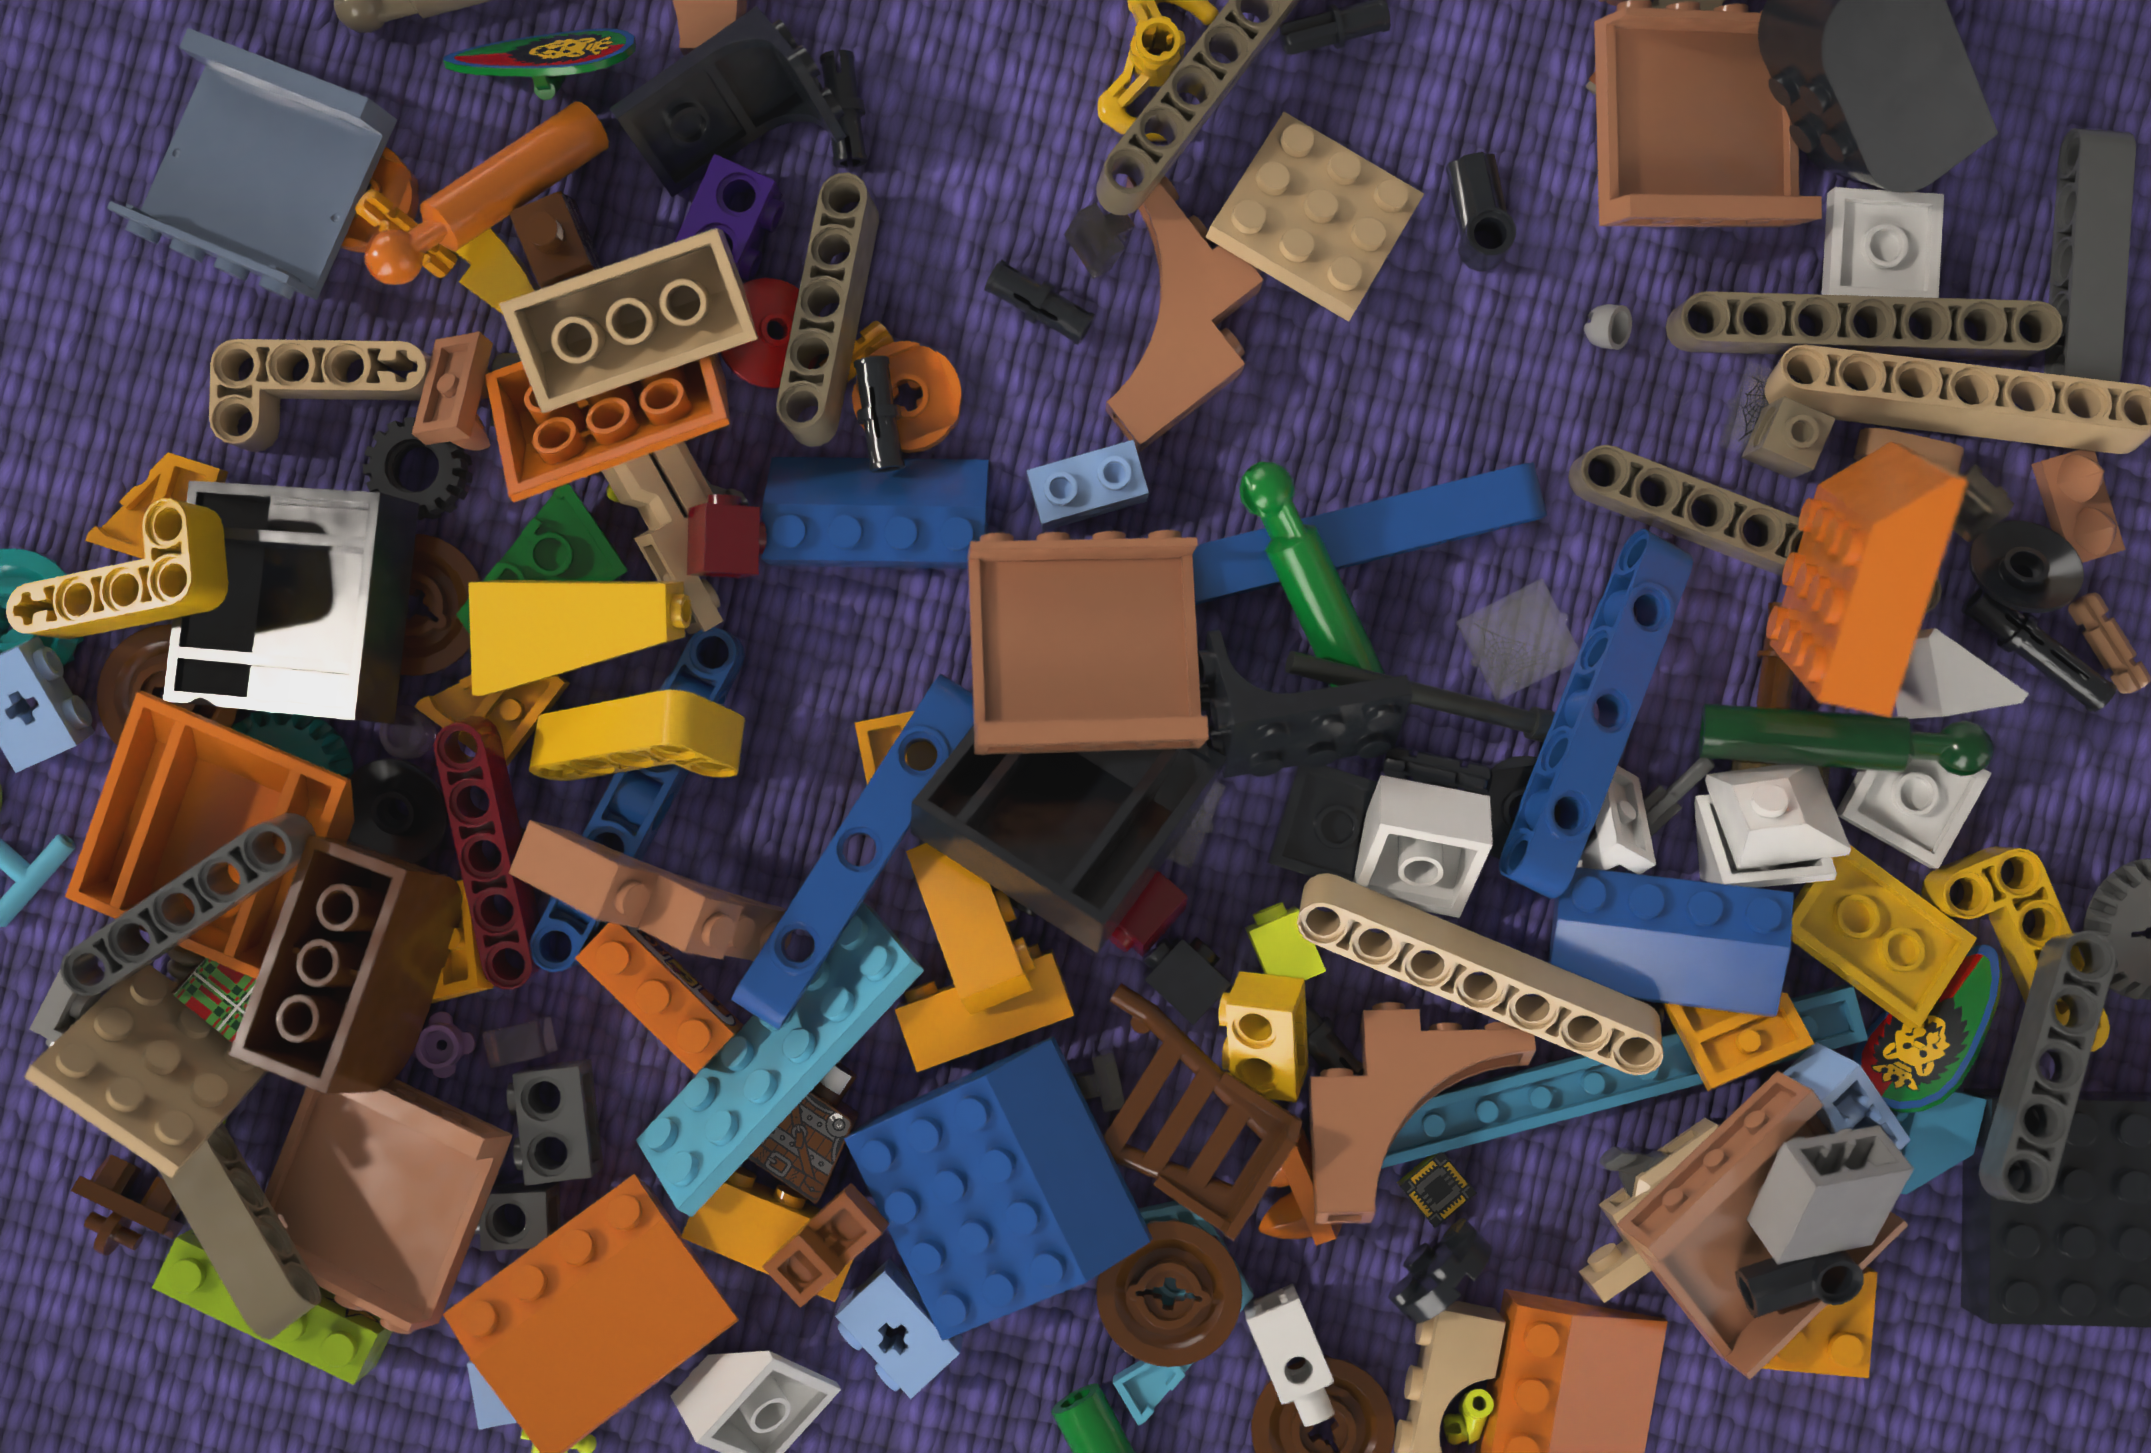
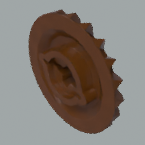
[400,534,482,676]
[97,624,241,746]
[1096,1219,1242,1367]
[1251,1354,1395,1453]

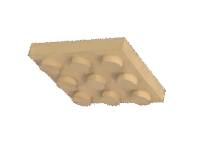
[1205,112,1424,322]
[24,965,268,1178]

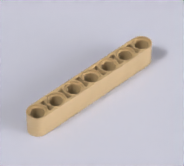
[1764,345,2151,454]
[1297,873,1664,1075]

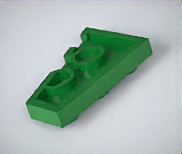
[456,482,629,634]

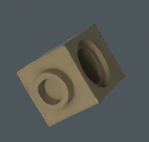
[1741,396,1836,479]

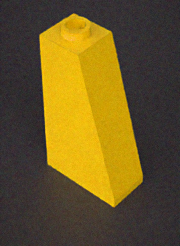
[469,580,692,696]

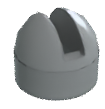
[1584,304,1632,350]

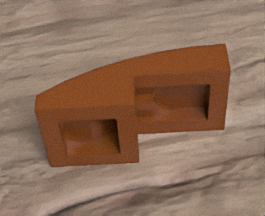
[762,1183,889,1308]

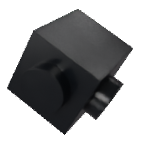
[1143,935,1231,1025]

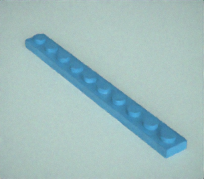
[1381,984,1868,1169]

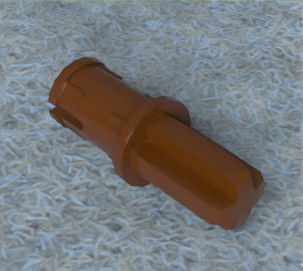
[1756,602,1794,709]

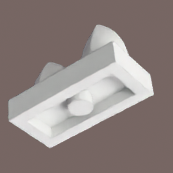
[1577,766,1656,874]

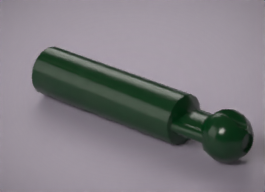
[1699,703,1994,776]

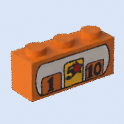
[575,922,744,1075]

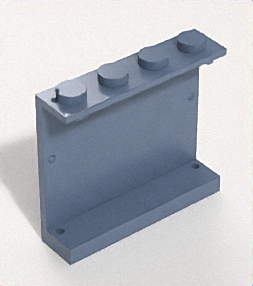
[107,28,397,300]

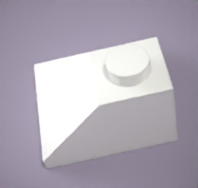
[1705,764,1851,870]
[671,1351,841,1453]

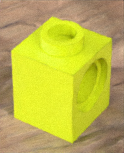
[1245,902,1326,980]

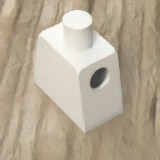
[1244,1283,1335,1426]

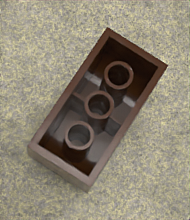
[229,835,462,1094]

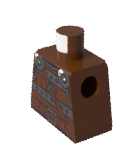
[509,191,603,289]
[748,1062,859,1204]

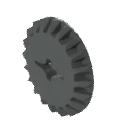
[2083,858,2151,1000]

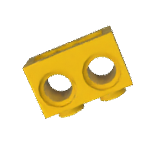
[1219,971,1309,1103]

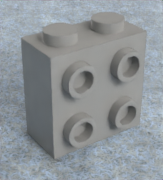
[1746,1125,1914,1264]

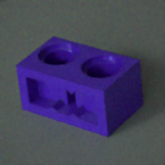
[674,154,784,283]

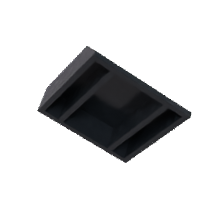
[163,480,419,724]
[911,726,1227,953]
[1961,1088,2151,1328]

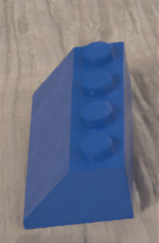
[762,457,989,569]
[1549,867,1794,1017]

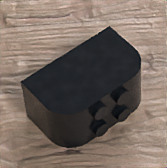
[1758,0,1999,193]

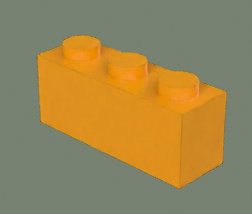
[906,843,1036,1015]
[894,944,1074,1072]
[681,1166,854,1302]

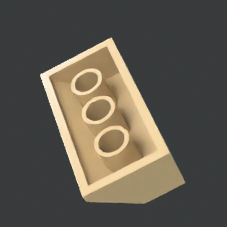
[499,228,758,414]

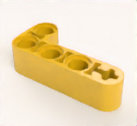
[6,498,228,639]
[529,690,745,781]
[1921,846,2110,1052]

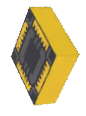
[1397,1152,1477,1228]

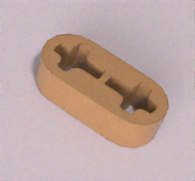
[1854,428,1964,475]

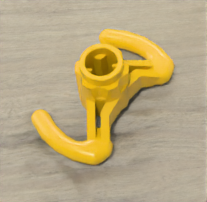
[1097,0,1219,142]

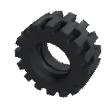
[363,417,473,520]

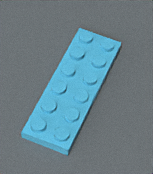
[636,902,924,1217]

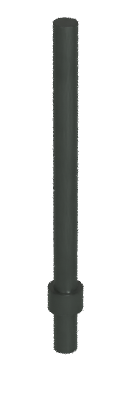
[1285,651,1556,743]

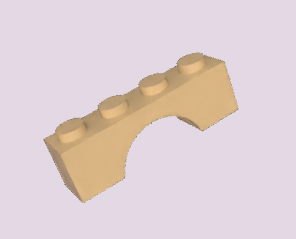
[1394,1301,1506,1453]

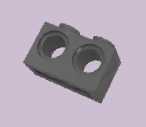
[507,1059,604,1185]

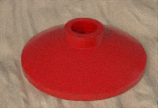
[720,278,820,389]

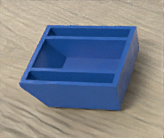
[844,1036,1153,1341]

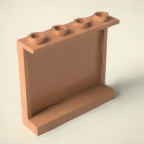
[1594,0,1822,227]
[968,530,1208,755]
[1616,1071,1909,1380]
[264,1079,513,1334]

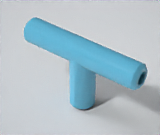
[0,834,76,927]

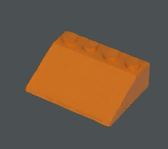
[485,353,730,503]
[443,1174,739,1453]
[1475,1289,1668,1453]

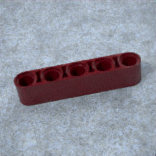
[434,716,540,990]

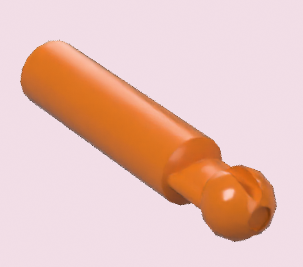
[364,101,609,285]

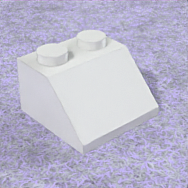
[1353,775,1492,918]

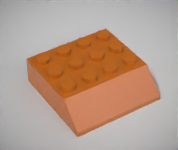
[1766,442,1967,717]
[65,691,355,979]

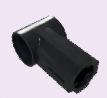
[1446,152,1516,271]
[1735,1250,1864,1318]

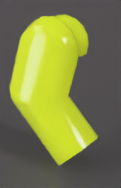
[1442,1389,1494,1445]

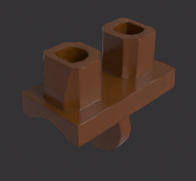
[70,1154,183,1256]

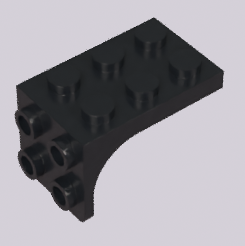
[610,6,846,198]
[1198,629,1413,778]

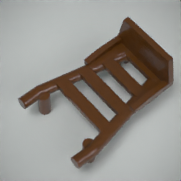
[1089,983,1302,1241]

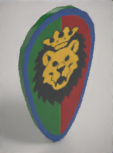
[443,28,636,100]
[1853,945,2002,1113]

